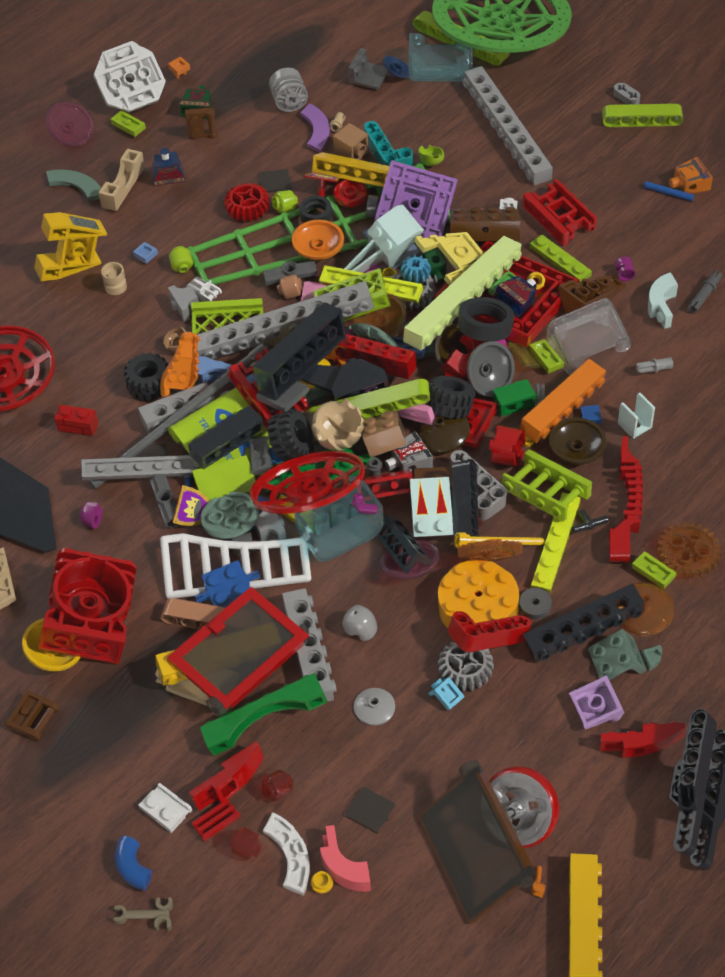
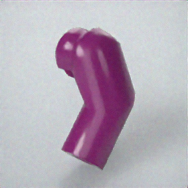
[352,493,378,514]

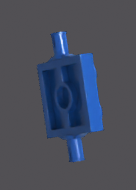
[195,560,261,608]

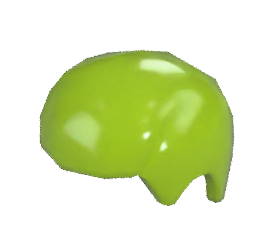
[418,145,444,166]

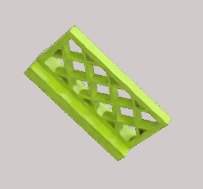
[313,268,390,321]
[191,298,264,335]

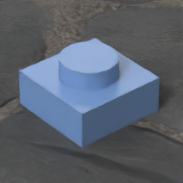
[133,242,158,264]

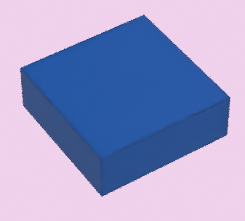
[580,405,602,424]

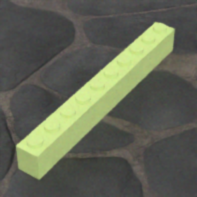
[403,236,522,351]

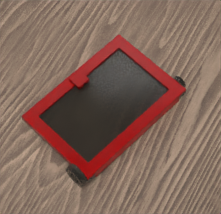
[167,587,310,717]

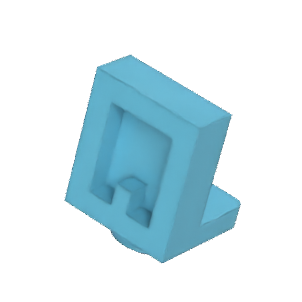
[428,677,465,711]

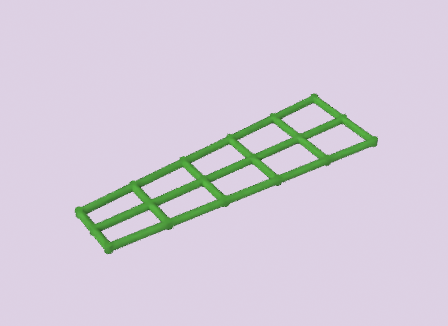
[187,163,450,285]

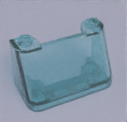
[408,33,473,81]

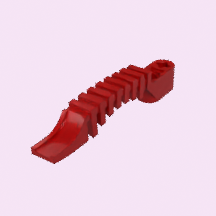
[609,436,643,563]

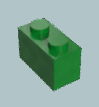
[492,379,536,417]

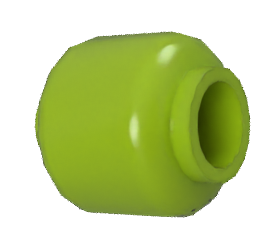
[272,190,298,213]
[169,246,193,273]

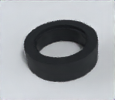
[457,297,514,342]

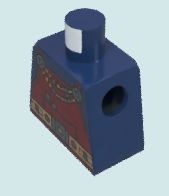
[152,148,185,186]

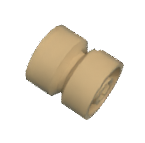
[101,262,127,295]

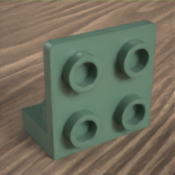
[588,629,647,680]

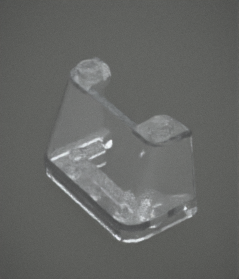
[546,298,631,375]

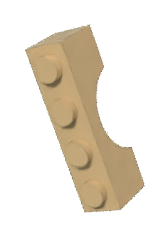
[99,149,145,211]

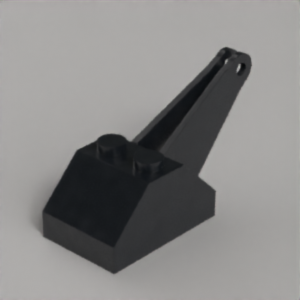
[300,358,389,401]

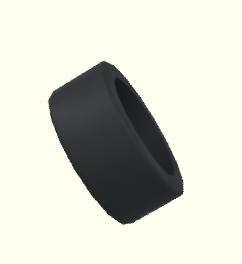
[299,196,332,223]

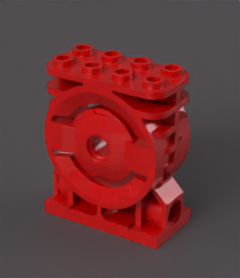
[38,548,137,664]

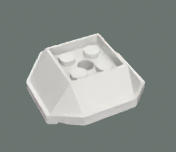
[93,41,166,113]

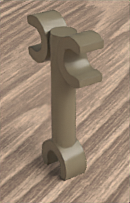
[114,897,173,931]

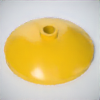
[22,618,81,671]

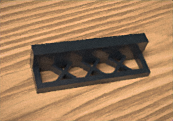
[374,515,432,574]

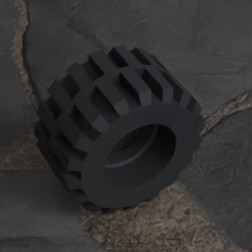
[124,353,168,402]
[425,376,476,418]
[267,409,313,461]

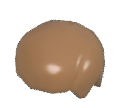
[163,327,188,353]

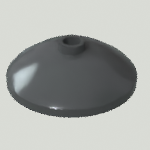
[467,341,515,397]

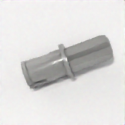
[636,357,673,374]

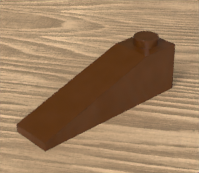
[558,275,626,322]

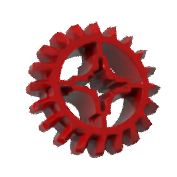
[224,182,270,222]

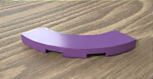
[300,104,330,153]

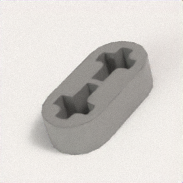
[613,83,640,105]

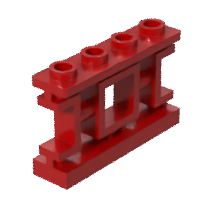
[522,179,597,247]
[227,348,308,430]

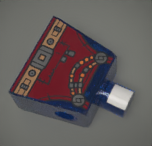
[493,275,537,318]

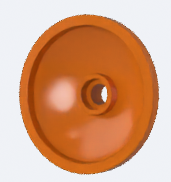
[292,220,344,260]

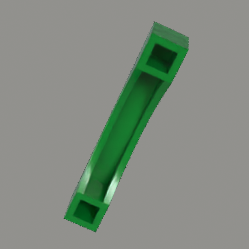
[200,673,328,756]

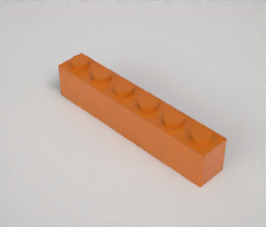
[519,359,606,443]

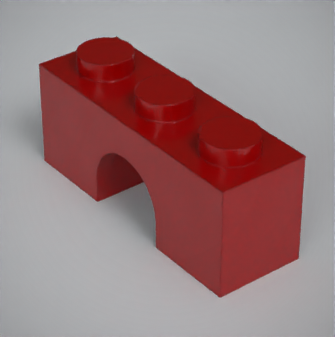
[441,334,486,378]

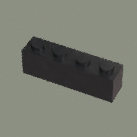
[188,406,265,469]

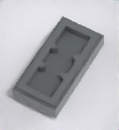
[249,436,272,476]

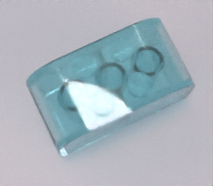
[294,480,383,562]

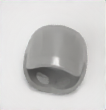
[342,605,378,641]

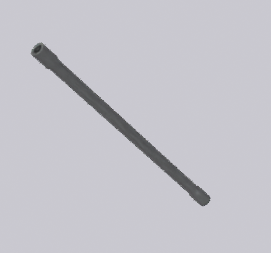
[89,344,266,489]

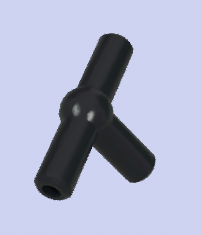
[571,509,609,534]

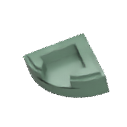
[641,645,662,671]

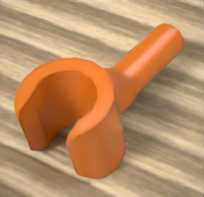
[531,866,546,898]

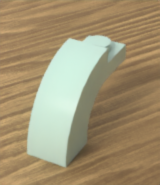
[648,272,678,329]

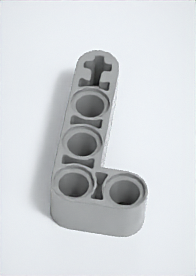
[450,450,507,520]

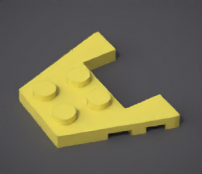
[414,232,484,286]

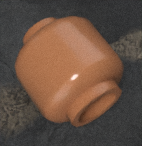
[277,275,303,300]

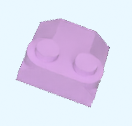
[569,675,624,730]

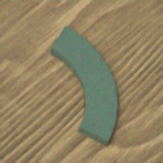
[46,170,101,202]
[345,323,398,347]

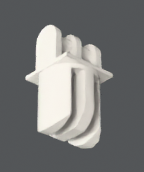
[186,276,222,302]

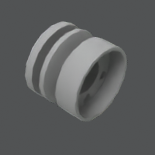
[269,68,308,112]

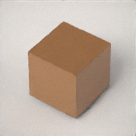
[333,123,369,160]

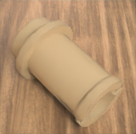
[330,112,346,132]

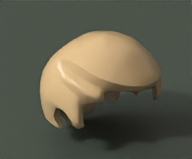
[312,398,364,451]

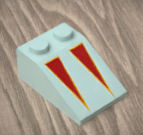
[410,477,453,537]

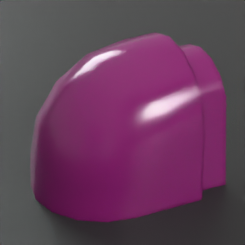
[79,502,103,529]

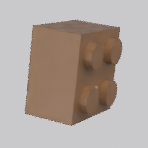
[362,410,406,457]

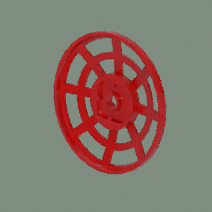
[0,325,55,411]
[250,451,365,514]

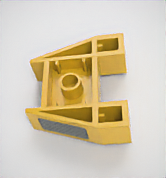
[34,212,107,281]

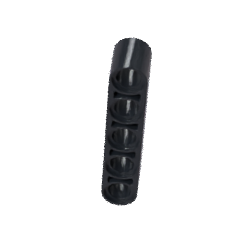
[452,459,479,553]

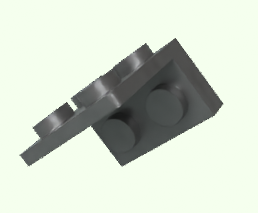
[348,48,389,90]

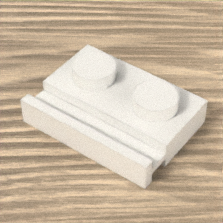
[139,783,192,833]

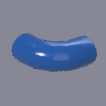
[114,836,152,891]

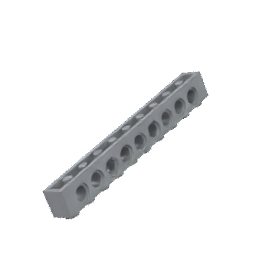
[463,66,553,185]
[197,281,374,359]

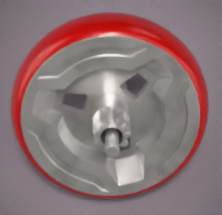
[480,766,560,848]

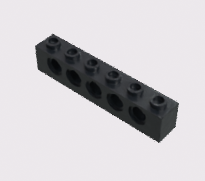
[523,583,645,663]

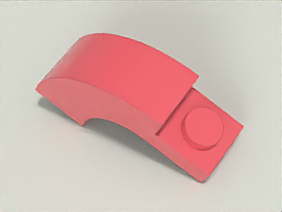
[320,825,371,892]

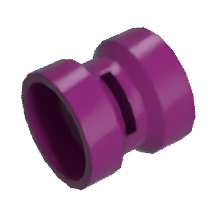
[615,257,636,281]

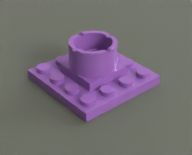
[374,160,458,238]

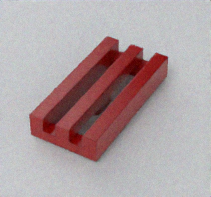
[192,800,240,842]

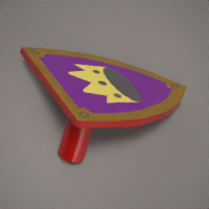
[304,173,339,197]
[172,485,209,526]

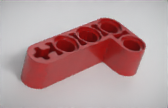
[448,611,532,652]

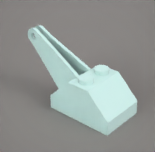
[344,205,424,273]

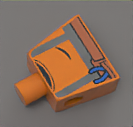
[669,157,713,194]

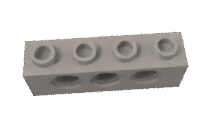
[138,382,215,434]

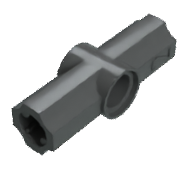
[263,260,317,285]
[150,474,179,529]

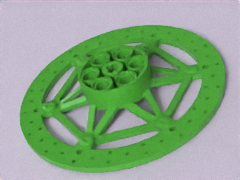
[432,0,572,53]

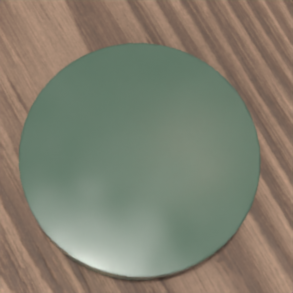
[201,492,259,539]

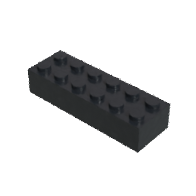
[253,302,347,401]

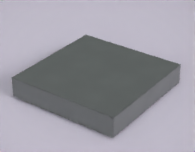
[256,381,309,412]

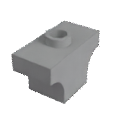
[168,285,199,322]
[254,505,286,541]

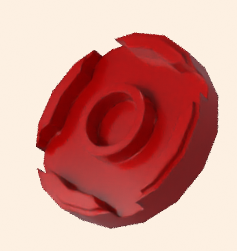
[333,179,367,207]

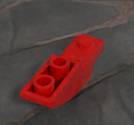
[599,722,686,758]
[189,741,264,811]

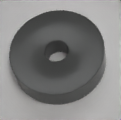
[519,588,552,619]

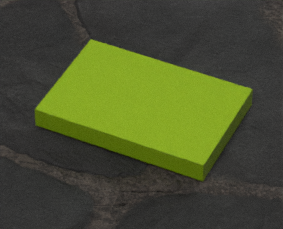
[192,455,256,501]

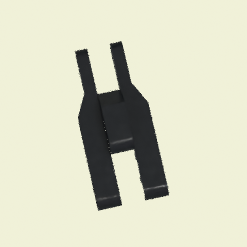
[669,708,725,871]

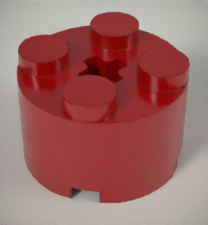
[489,425,526,467]

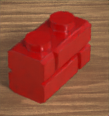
[54,404,98,436]

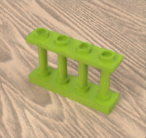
[501,450,592,521]

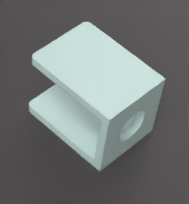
[618,393,655,439]

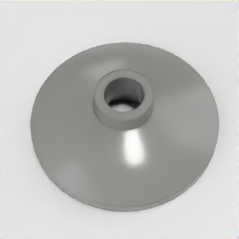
[354,688,395,726]

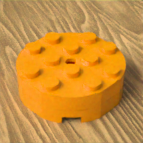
[438,560,519,628]

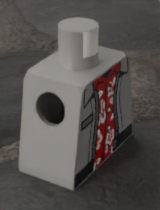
[385,432,433,474]

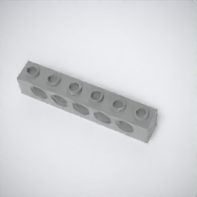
[282,588,337,701]

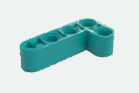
[364,121,413,166]

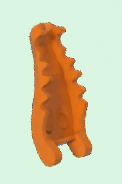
[160,332,201,397]

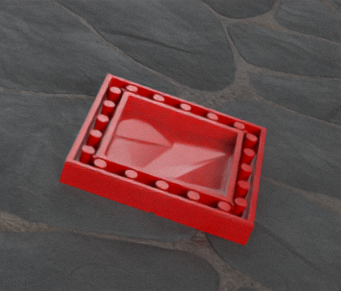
[434,241,579,348]

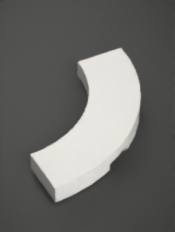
[263,812,310,896]

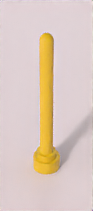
[454,532,545,548]

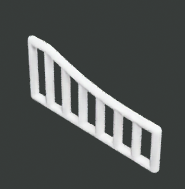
[160,533,311,599]

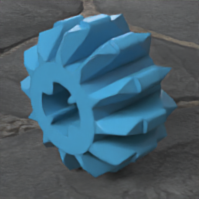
[401,254,431,283]

